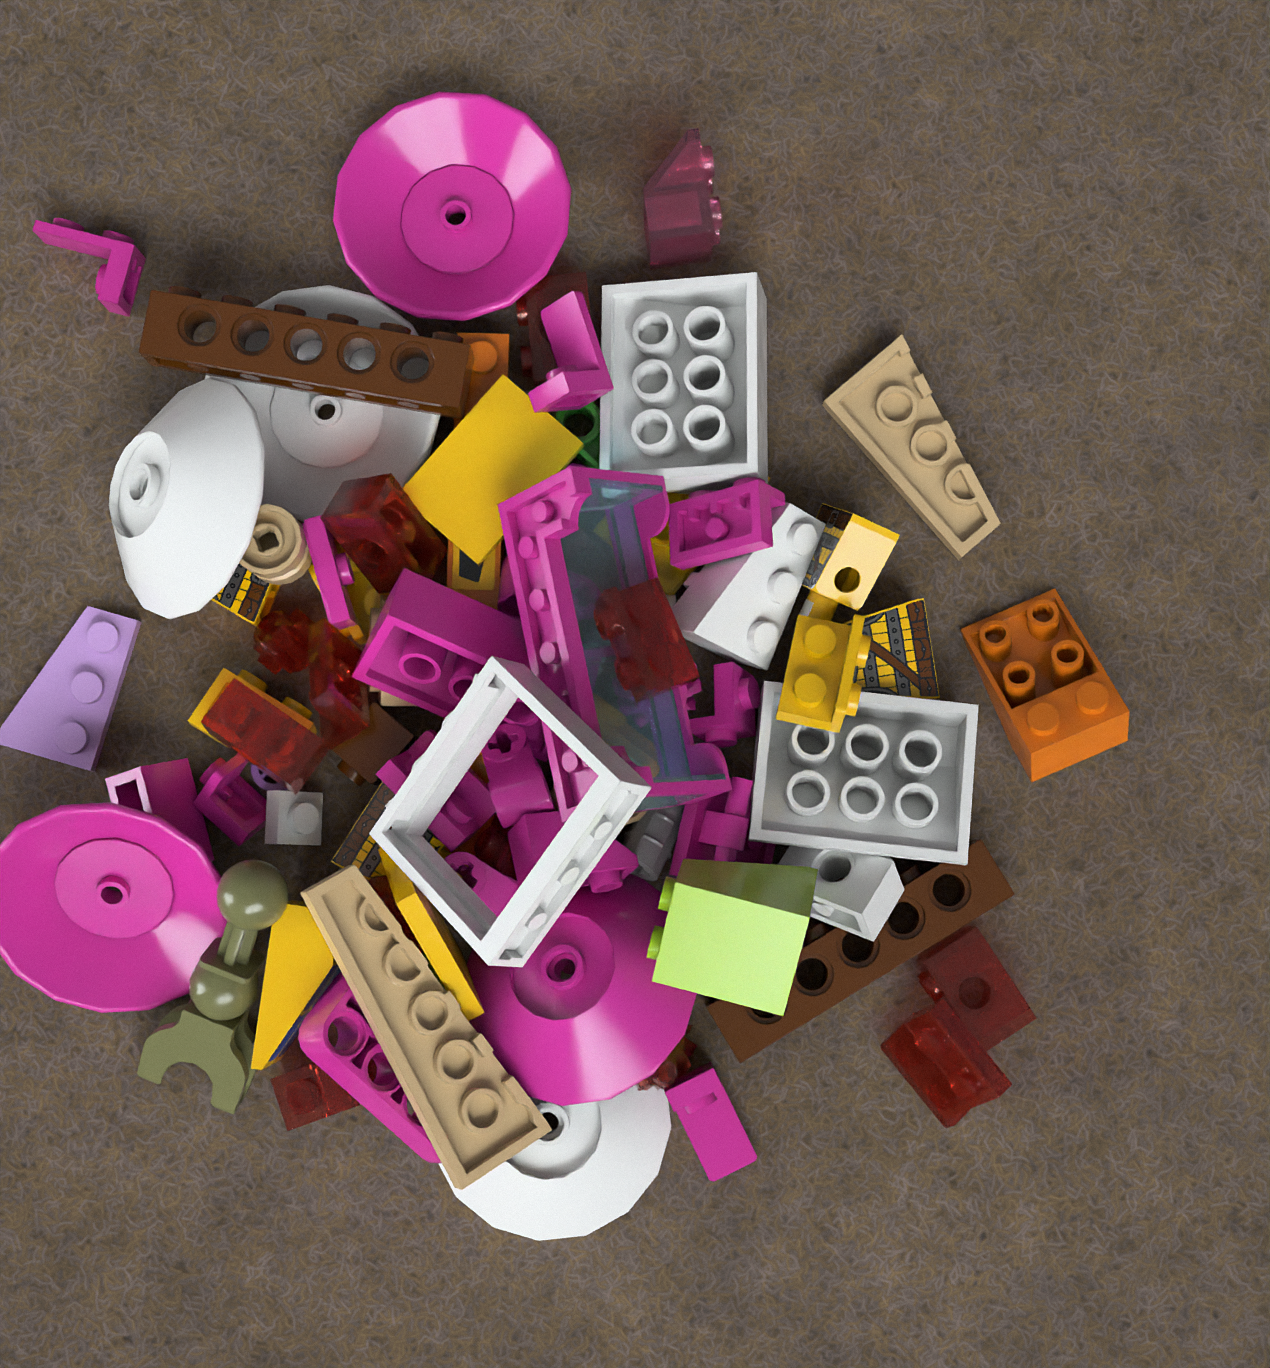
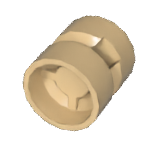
[239,504,312,585]

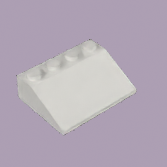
[599,272,768,494]
[748,681,979,865]

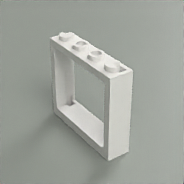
[369,655,652,967]

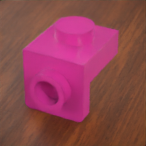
[689,662,760,748]
[193,754,267,846]

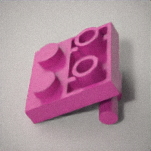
[669,776,776,876]

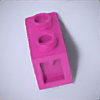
[32,218,146,317]
[528,291,614,413]
[663,1061,757,1181]

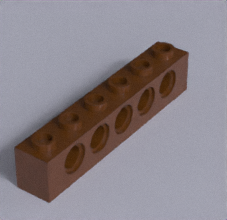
[139,286,475,419]
[705,839,1015,1063]

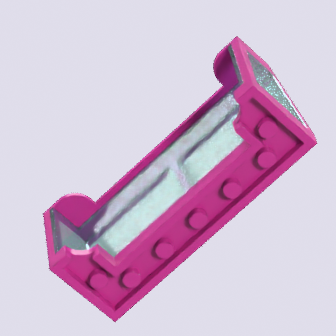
[497,466,732,823]

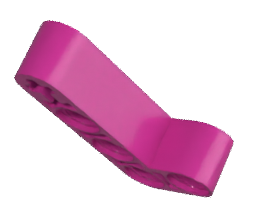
[298,972,442,1164]

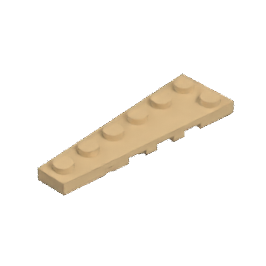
[300,865,552,1190]

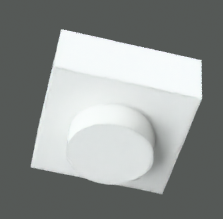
[265,790,323,845]

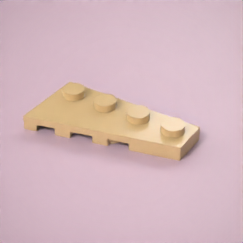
[822,335,1001,560]

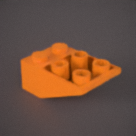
[960,589,1130,782]

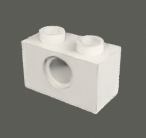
[778,846,905,942]

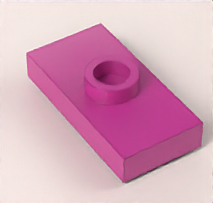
[302,515,357,630]

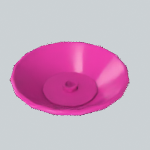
[333,91,571,321]
[0,802,227,1013]
[467,874,697,1106]

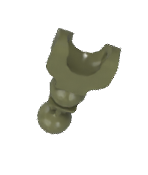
[137,860,289,1115]

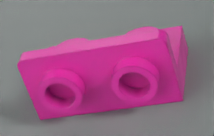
[669,477,785,570]
[376,729,496,852]

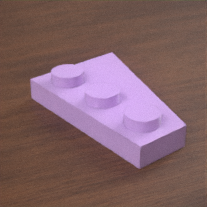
[0,606,141,772]

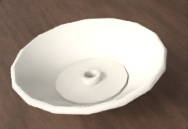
[205,285,440,521]
[109,378,265,619]
[438,1068,671,1241]

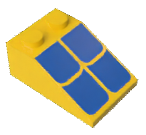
[251,900,341,1070]

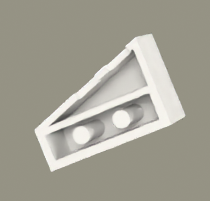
[666,502,826,670]

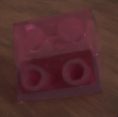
[643,128,723,270]

